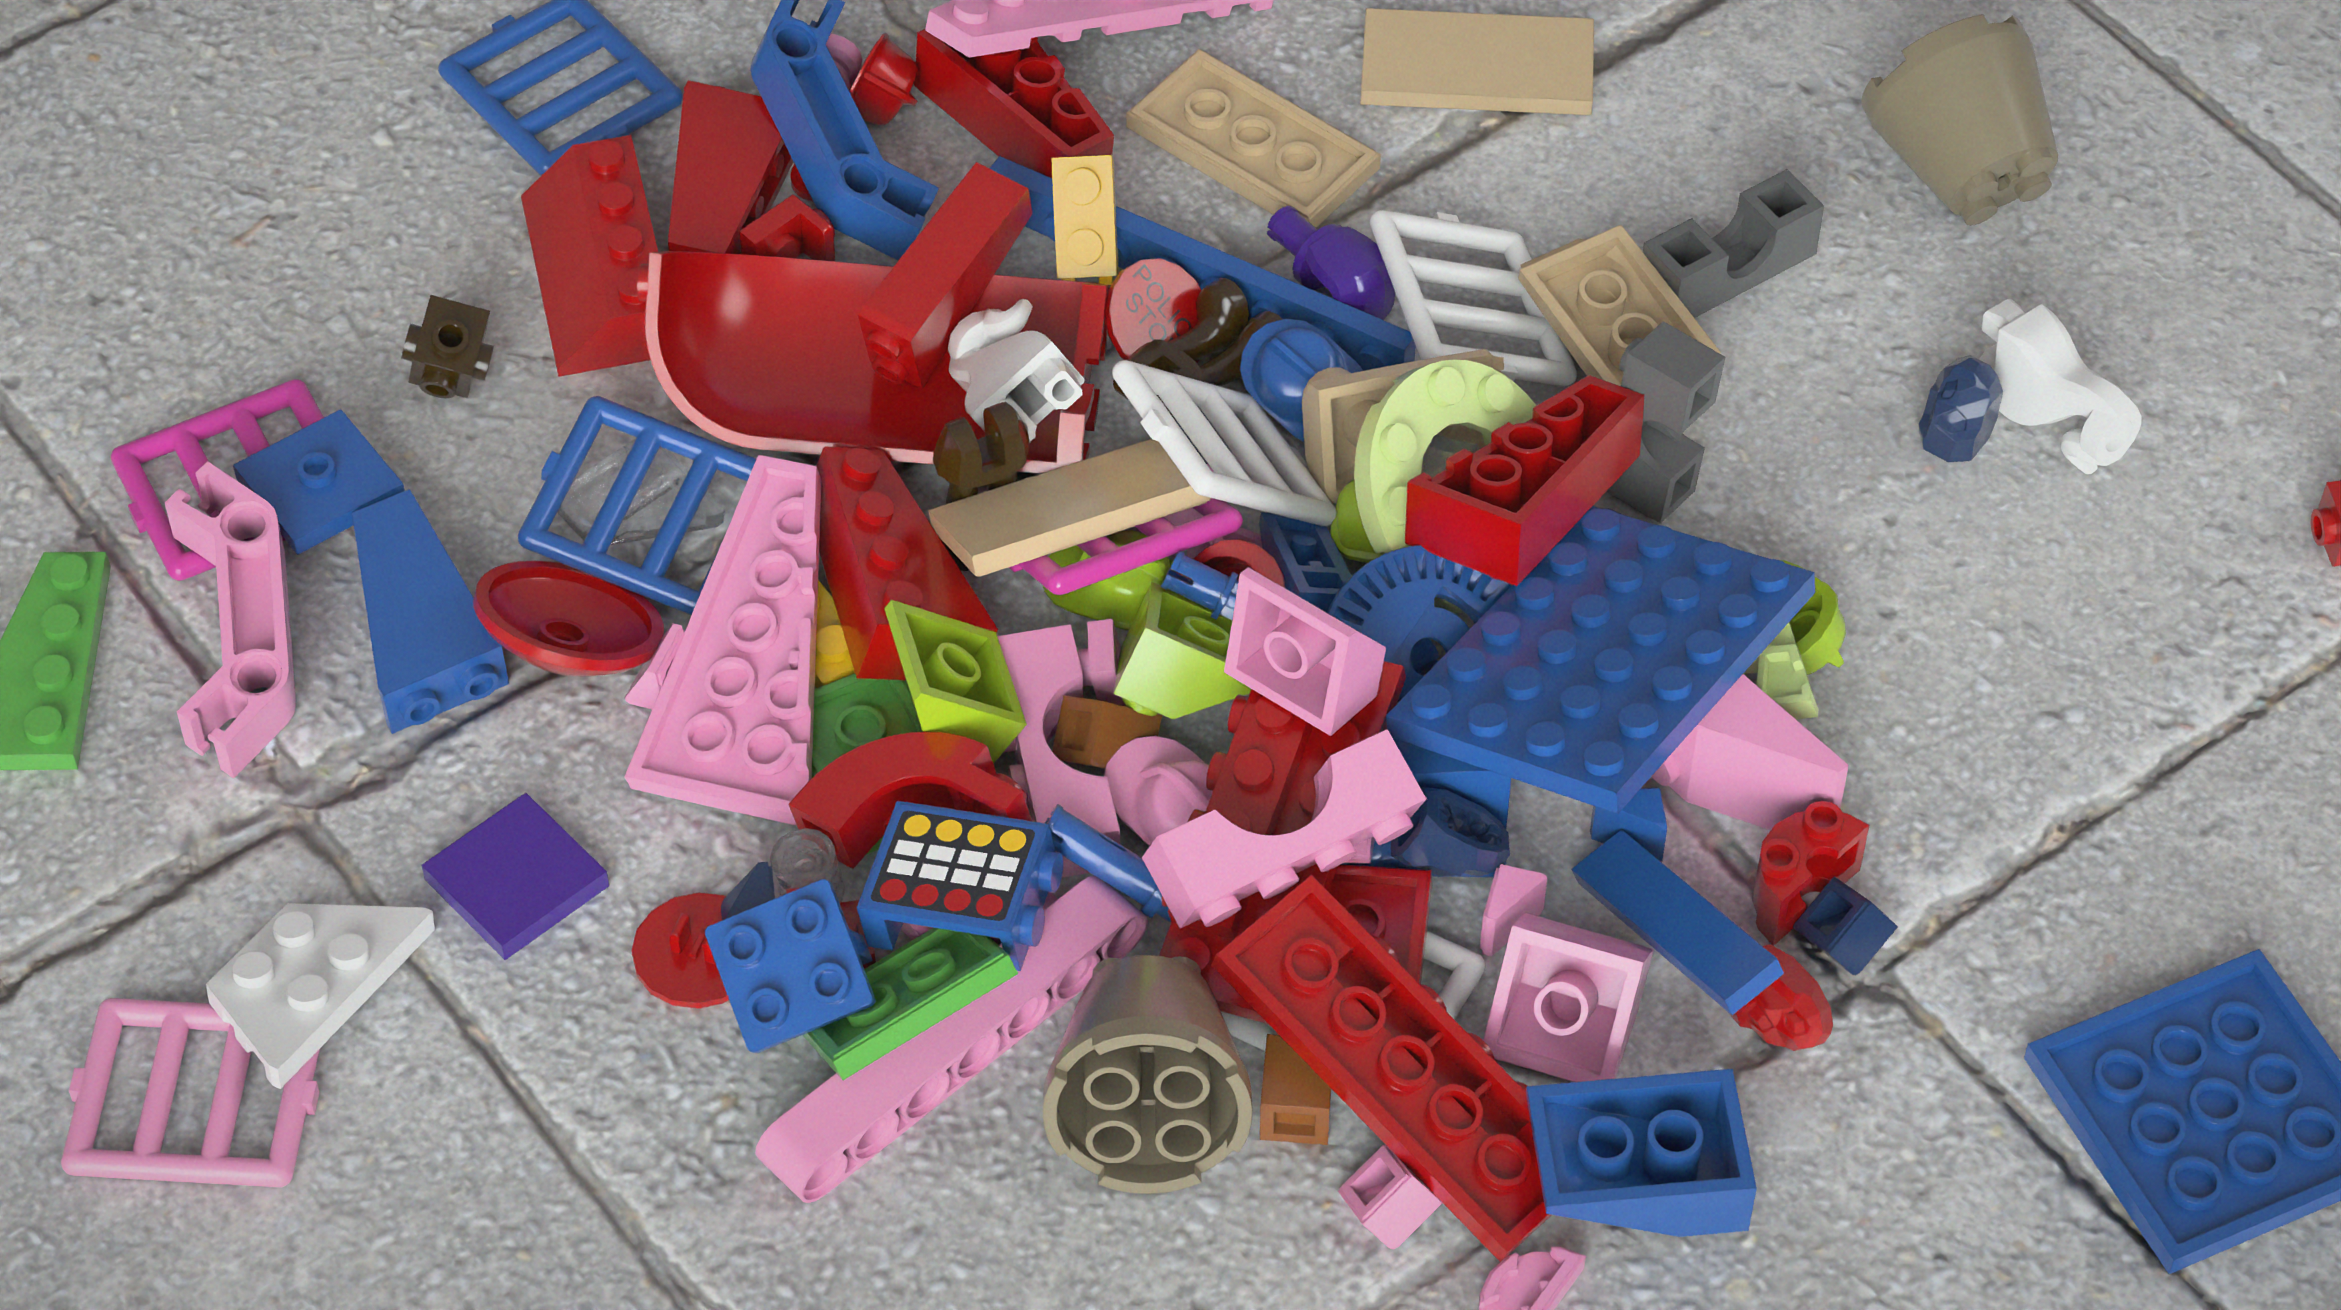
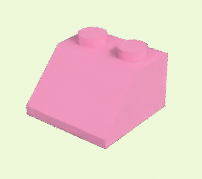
[1224,567,1386,736]
[1483,913,1654,1082]

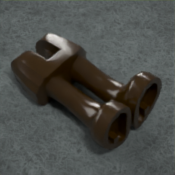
[1113,278,1282,421]
[933,402,1030,571]

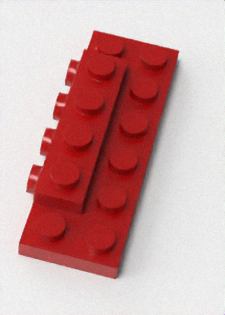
[1159,661,1406,1024]
[1211,875,1552,1262]

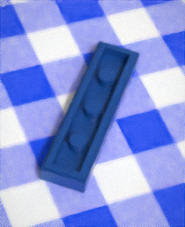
[1571,829,1784,1015]

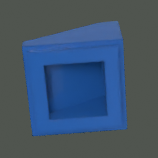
[1590,787,1667,862]

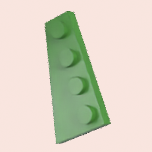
[0,552,111,770]

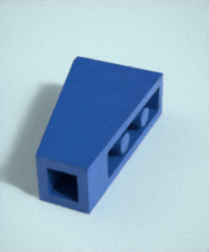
[352,489,509,734]

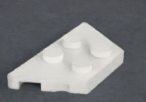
[206,903,435,1089]

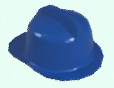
[1240,319,1363,442]

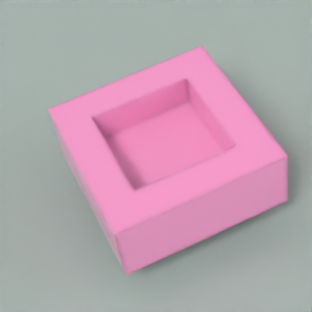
[1078,619,1125,706]

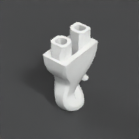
[948,299,1085,441]
[1979,299,2142,474]

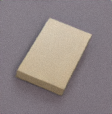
[1360,8,1594,115]
[1126,49,1381,228]
[928,439,1211,577]

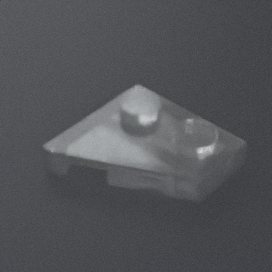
[557,438,725,545]

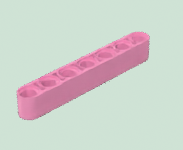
[755,875,1148,1203]

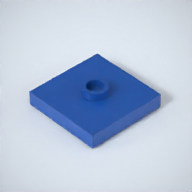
[233,409,405,555]

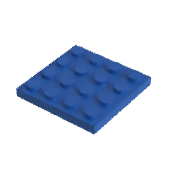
[2024,949,2341,1274]

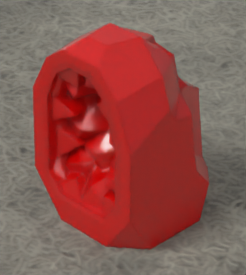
[1729,944,1833,1051]

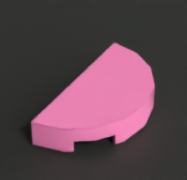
[1478,1247,1586,1310]

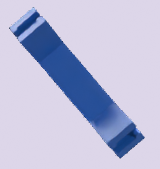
[750,0,939,260]

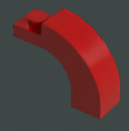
[788,732,1032,869]

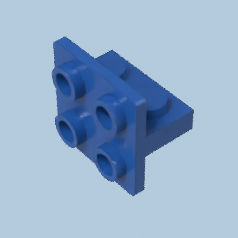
[705,879,875,1053]

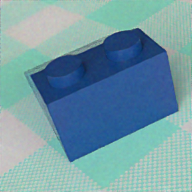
[1526,1069,1757,1237]

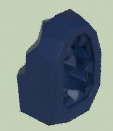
[1918,355,2003,462]
[1391,787,1510,876]

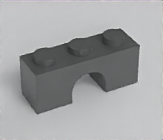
[1643,169,1824,318]
[1606,321,1726,524]

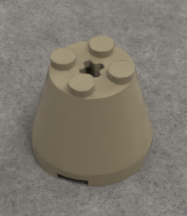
[1861,14,2058,226]
[1043,955,1252,1194]

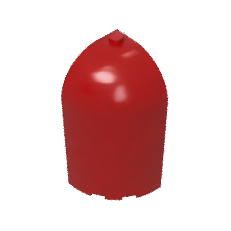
[637,251,1112,474]

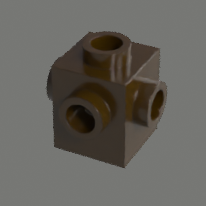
[401,295,494,399]

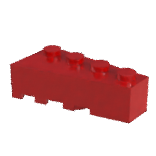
[914,29,1114,178]
[1405,375,1645,586]
[816,446,999,680]

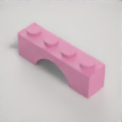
[997,624,1120,878]
[1142,729,1426,928]

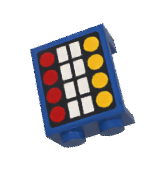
[857,801,1063,971]

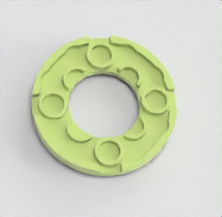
[1354,360,1536,613]

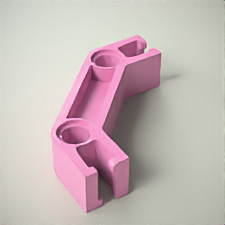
[165,461,296,778]

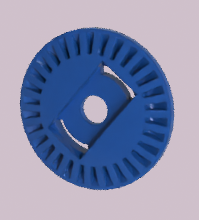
[1327,545,1511,702]

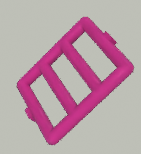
[111,379,324,581]
[1008,498,1243,595]

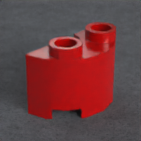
[1752,801,1870,946]

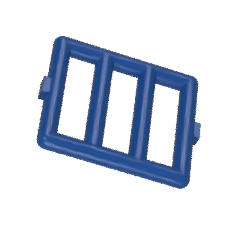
[438,0,683,176]
[518,396,756,615]

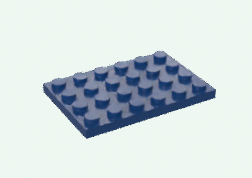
[1386,506,1815,814]

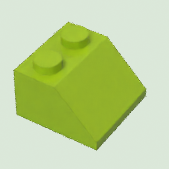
[1114,582,1251,719]
[884,600,1027,764]

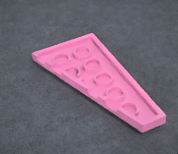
[925,0,1274,57]
[625,455,821,826]

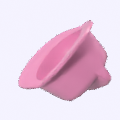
[1104,736,1213,846]

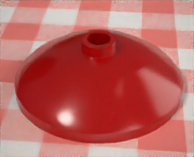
[473,561,664,677]

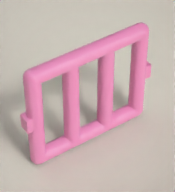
[61,998,320,1187]

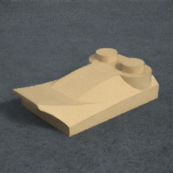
[1518,225,1721,386]
[1302,349,1504,504]

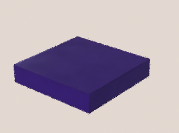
[421,792,609,960]

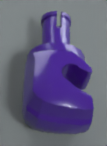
[1267,206,1396,320]

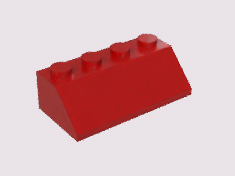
[521,135,658,377]

